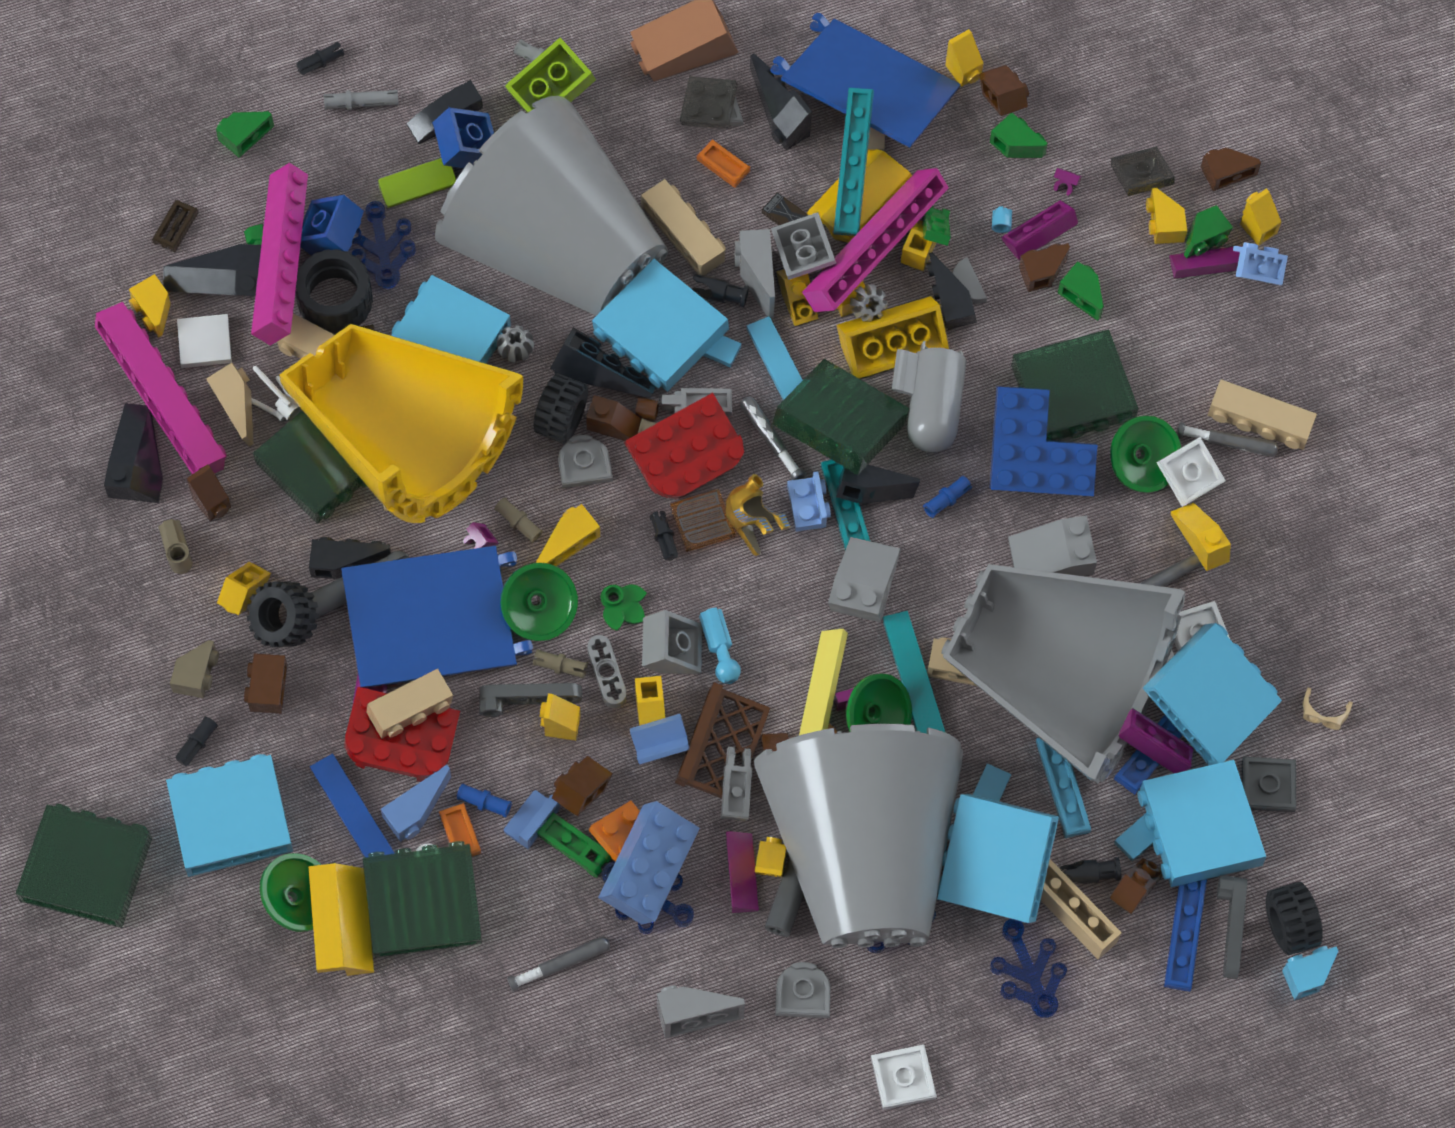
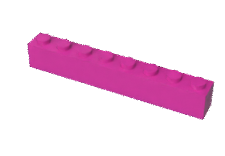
[251,162,308,346]
[802,168,949,312]
[95,302,227,474]

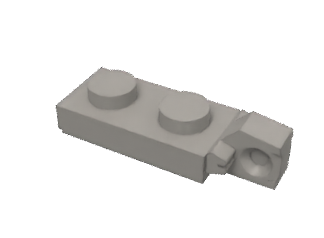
[661,388,732,416]

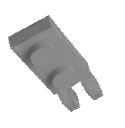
[721,747,752,821]

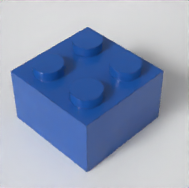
[433,107,494,168]
[300,195,364,256]

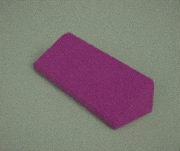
[1001,200,1078,260]
[1169,246,1243,279]
[1119,708,1194,773]
[726,831,759,913]

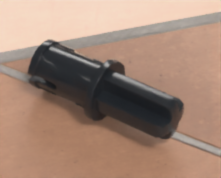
[296,41,345,75]
[650,511,678,561]
[175,716,218,766]

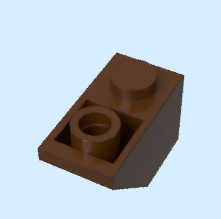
[1019,243,1070,292]
[1110,858,1163,914]

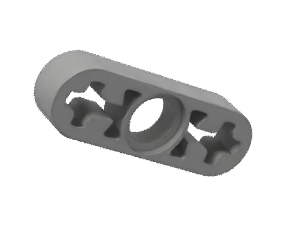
[587,635,626,708]

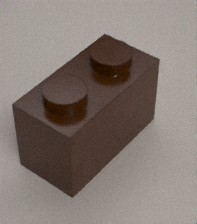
[979,65,1029,116]
[244,653,288,714]
[552,756,613,816]

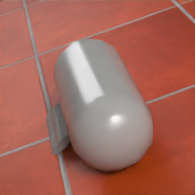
[892,340,967,453]

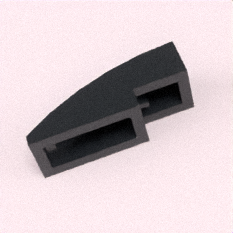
[407,80,483,144]

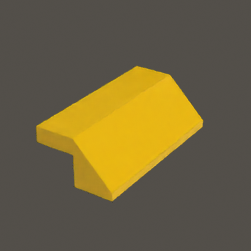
[806,149,912,243]
[309,863,374,976]

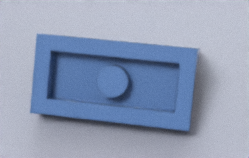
[630,714,690,764]
[504,790,560,850]

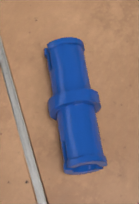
[923,476,972,518]
[457,783,512,818]

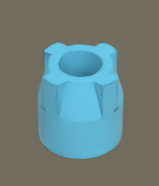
[992,206,1012,233]

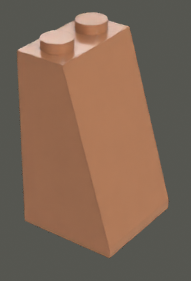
[630,0,739,81]

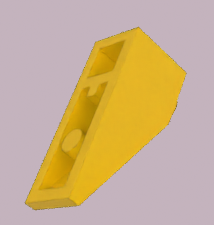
[1170,503,1231,571]
[536,504,600,567]

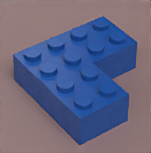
[989,386,1098,496]

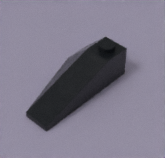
[750,53,812,151]
[163,244,261,296]
[550,327,656,398]
[104,403,163,503]

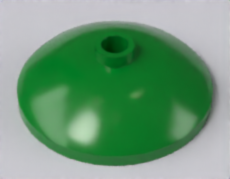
[1110,416,1181,492]
[500,562,578,641]
[846,673,912,732]
[260,853,321,932]

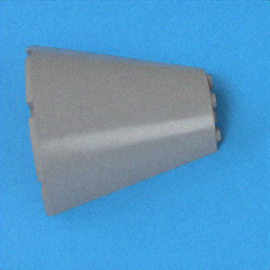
[435,96,668,316]
[941,564,1185,784]
[754,724,963,948]

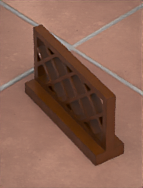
[675,682,770,799]

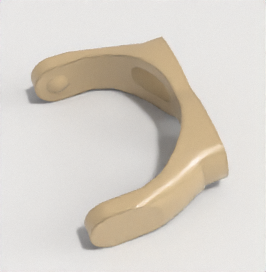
[1303,687,1353,730]

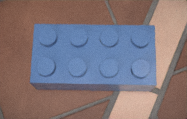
[598,801,700,924]

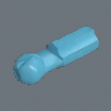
[699,607,741,684]

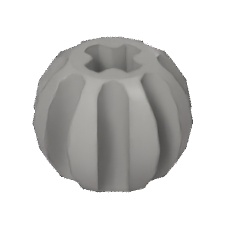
[850,284,888,321]
[497,325,535,363]

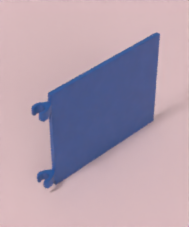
[770,13,961,148]
[341,546,533,688]

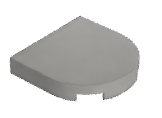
[558,435,613,489]
[775,962,831,1018]

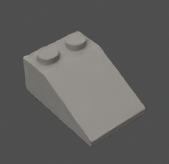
[771,212,836,280]
[734,229,775,320]
[1008,516,1097,576]
[828,537,901,623]
[657,985,745,1039]

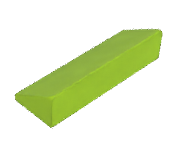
[378,158,456,208]

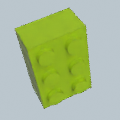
[505,37,596,113]

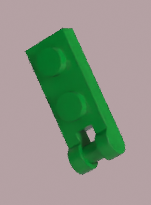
[922,206,951,246]
[537,812,612,878]

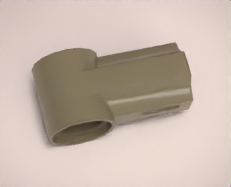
[158,519,193,574]

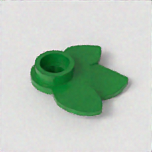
[600,584,647,631]

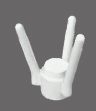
[252,366,302,421]

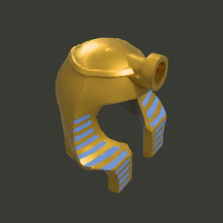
[726,474,791,556]

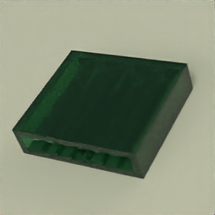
[1011,329,1139,441]
[772,359,910,475]
[253,411,366,524]
[15,804,152,928]
[363,841,482,958]

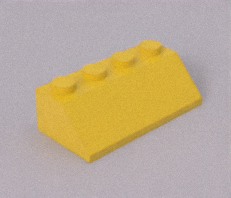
[836,296,949,380]

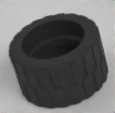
[295,249,373,335]

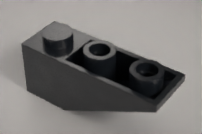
[926,252,977,330]
[836,458,920,504]
[309,537,391,579]

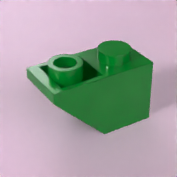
[989,113,1048,158]
[1184,205,1233,258]

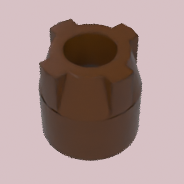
[635,398,659,421]

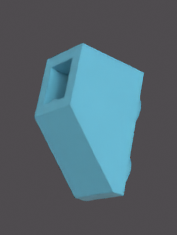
[1282,946,1338,1000]

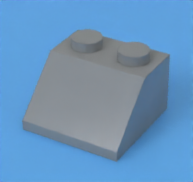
[642,610,702,674]

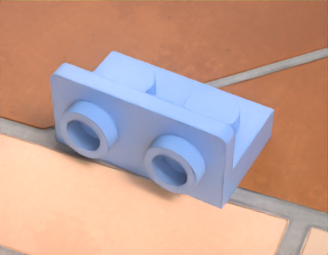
[1233,242,1288,285]
[787,471,831,532]

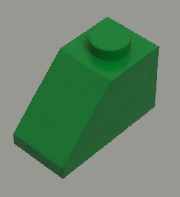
[216,111,274,158]
[1058,261,1104,321]

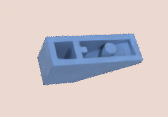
[381,765,451,842]

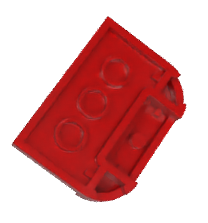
[624,392,744,500]
[344,687,460,782]

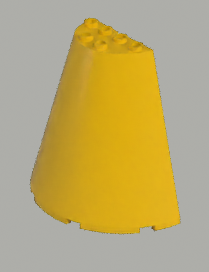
[280,324,523,523]

